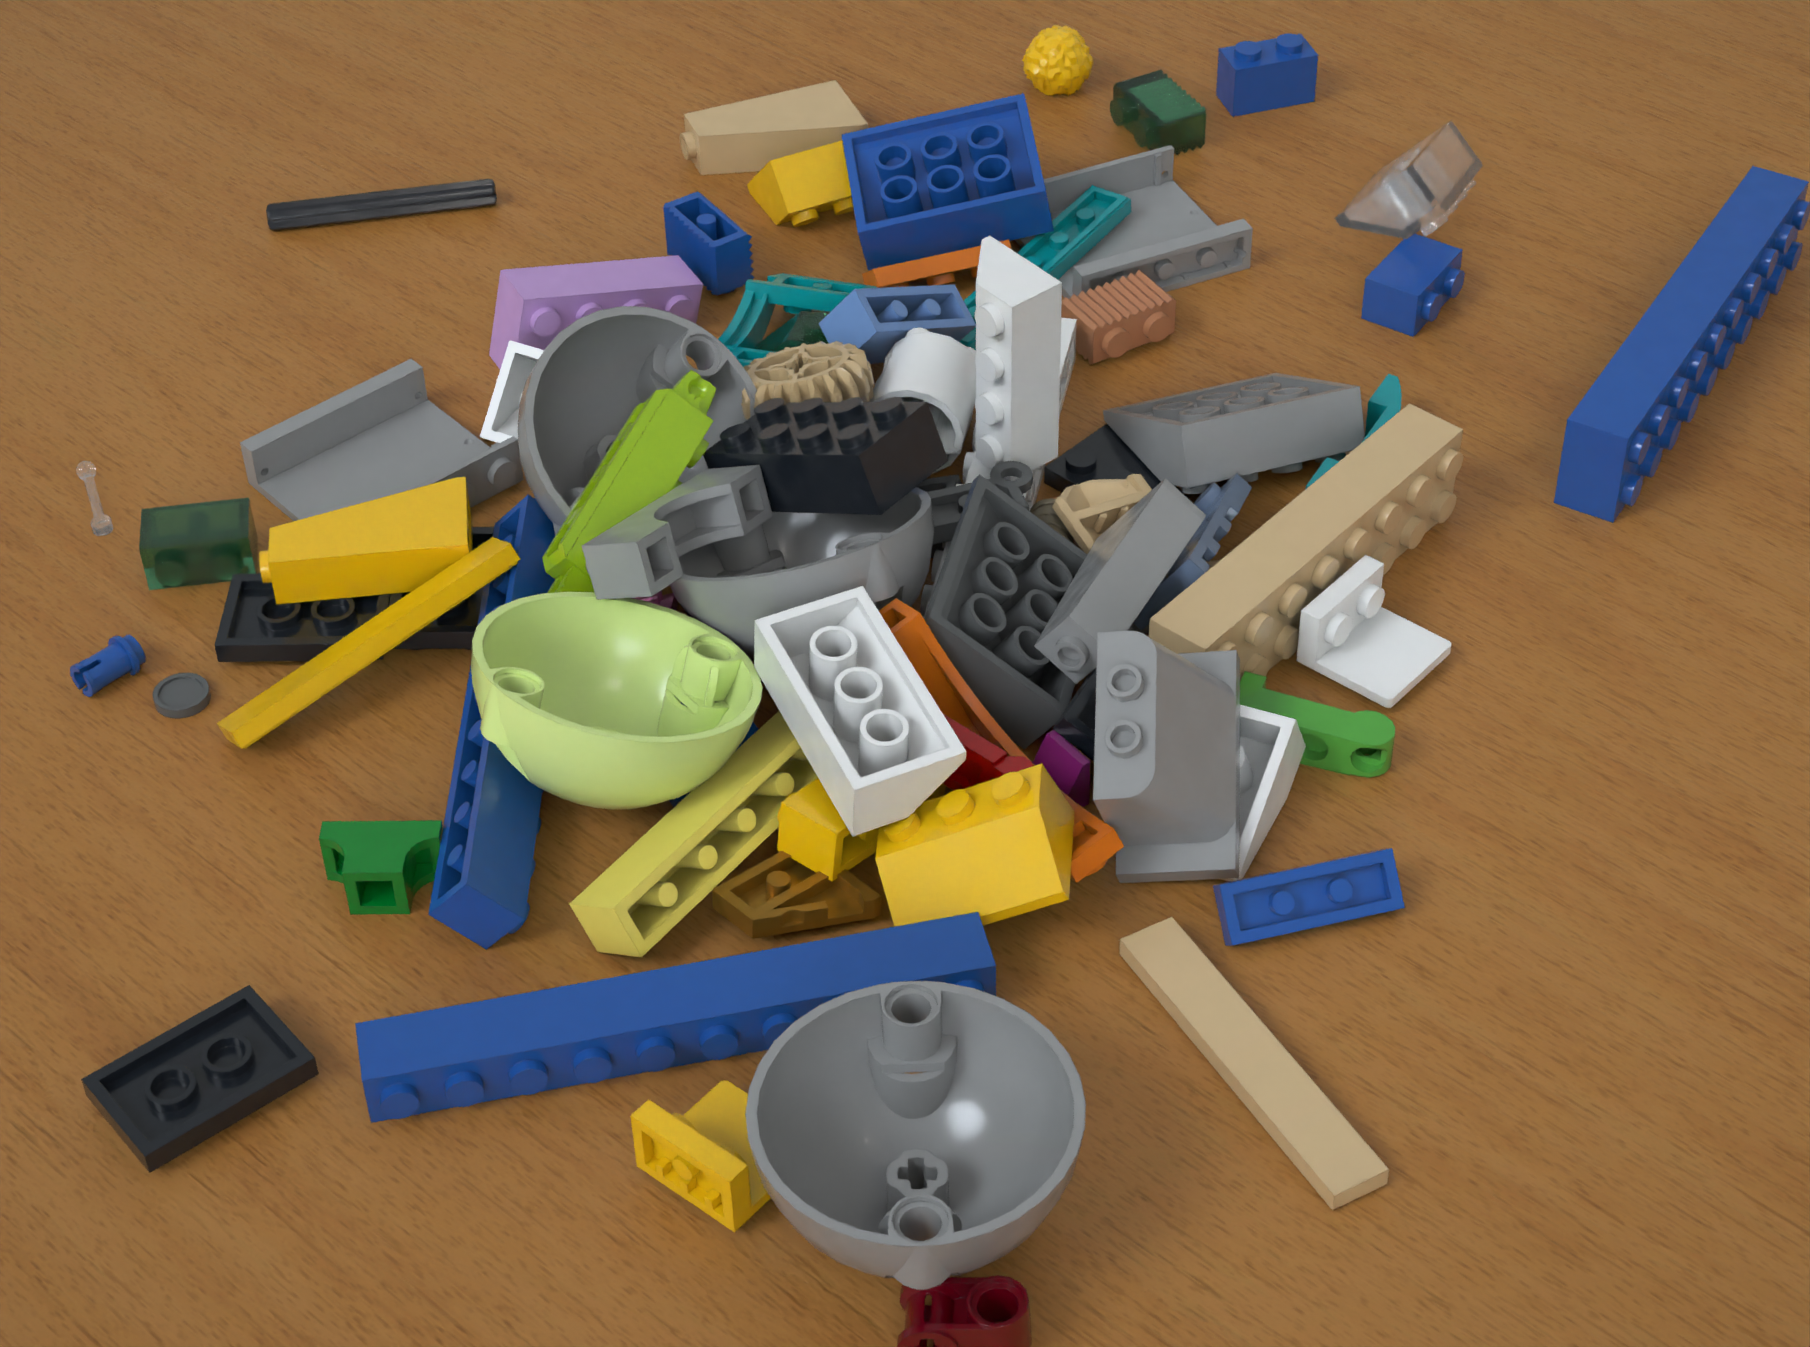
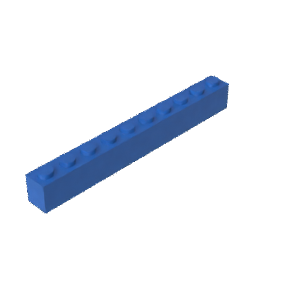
[428,494,556,950]
[355,912,996,1123]

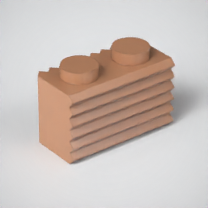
[1061,270,1176,365]

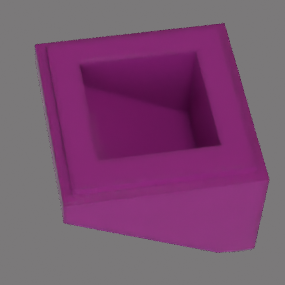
[1032,730,1091,807]

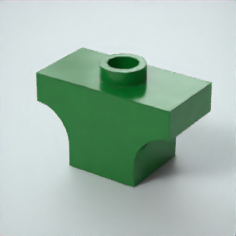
[319,820,443,915]

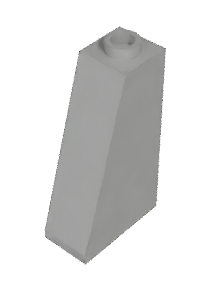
[1034,478,1206,684]

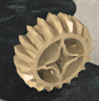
[741,341,874,420]

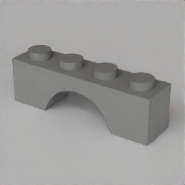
[582,465,773,600]

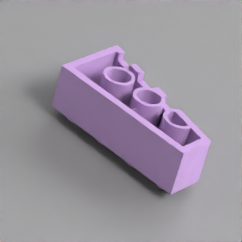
[489,255,703,369]

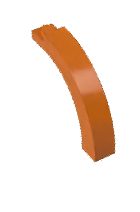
[879,598,1124,883]

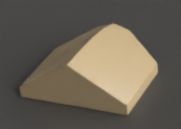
[1052,474,1152,554]

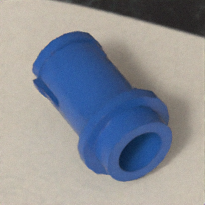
[70,635,146,697]

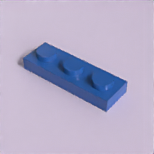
[1213,848,1405,946]

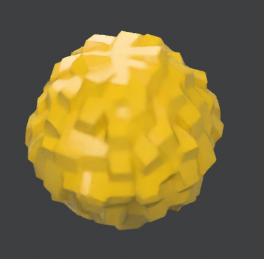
[1022,25,1093,96]

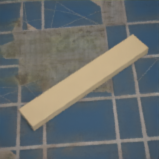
[1119,917,1389,1211]

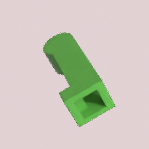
[1240,671,1395,777]

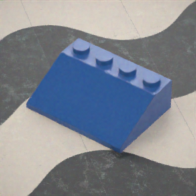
[841,93,1054,271]

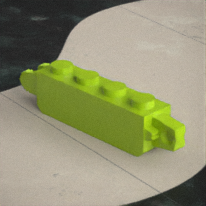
[542,370,717,593]

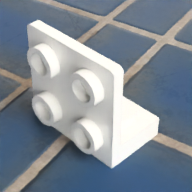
[1296,555,1451,708]

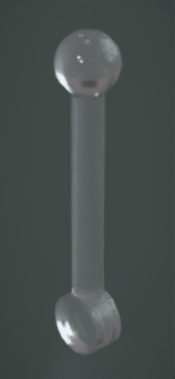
[76,461,113,536]

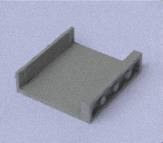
[1015,145,1253,299]
[240,359,523,521]

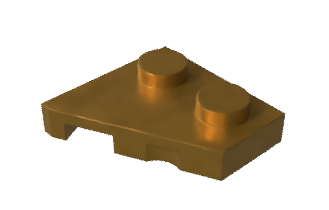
[712,851,882,939]

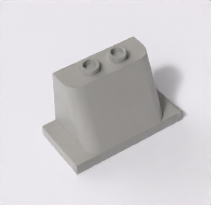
[1093,630,1240,883]

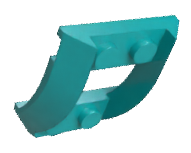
[718,273,877,367]

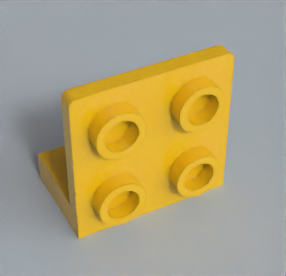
[630,1080,771,1233]

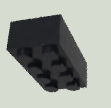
[703,397,948,515]

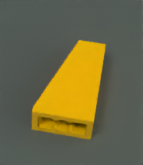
[259,477,473,605]

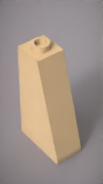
[680,80,868,175]

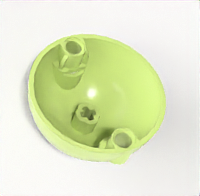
[471,592,763,810]

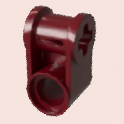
[897,1275,1032,1347]

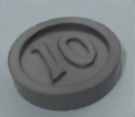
[153,673,211,719]

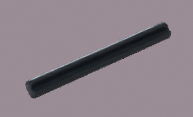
[266,179,497,231]

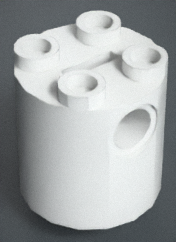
[869,328,976,473]

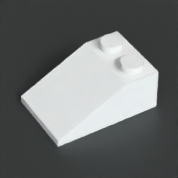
[1222,705,1306,882]

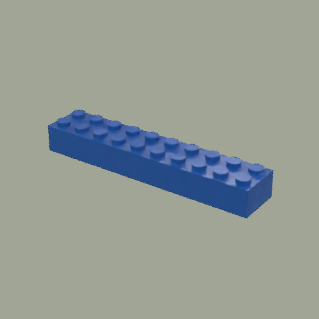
[1554,166,1810,523]

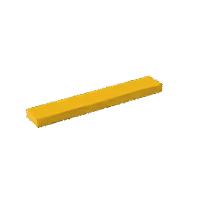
[217,537,520,749]

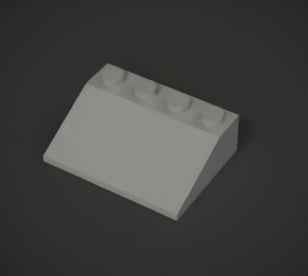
[1103,373,1365,494]

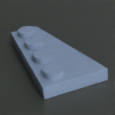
[1133,473,1252,630]

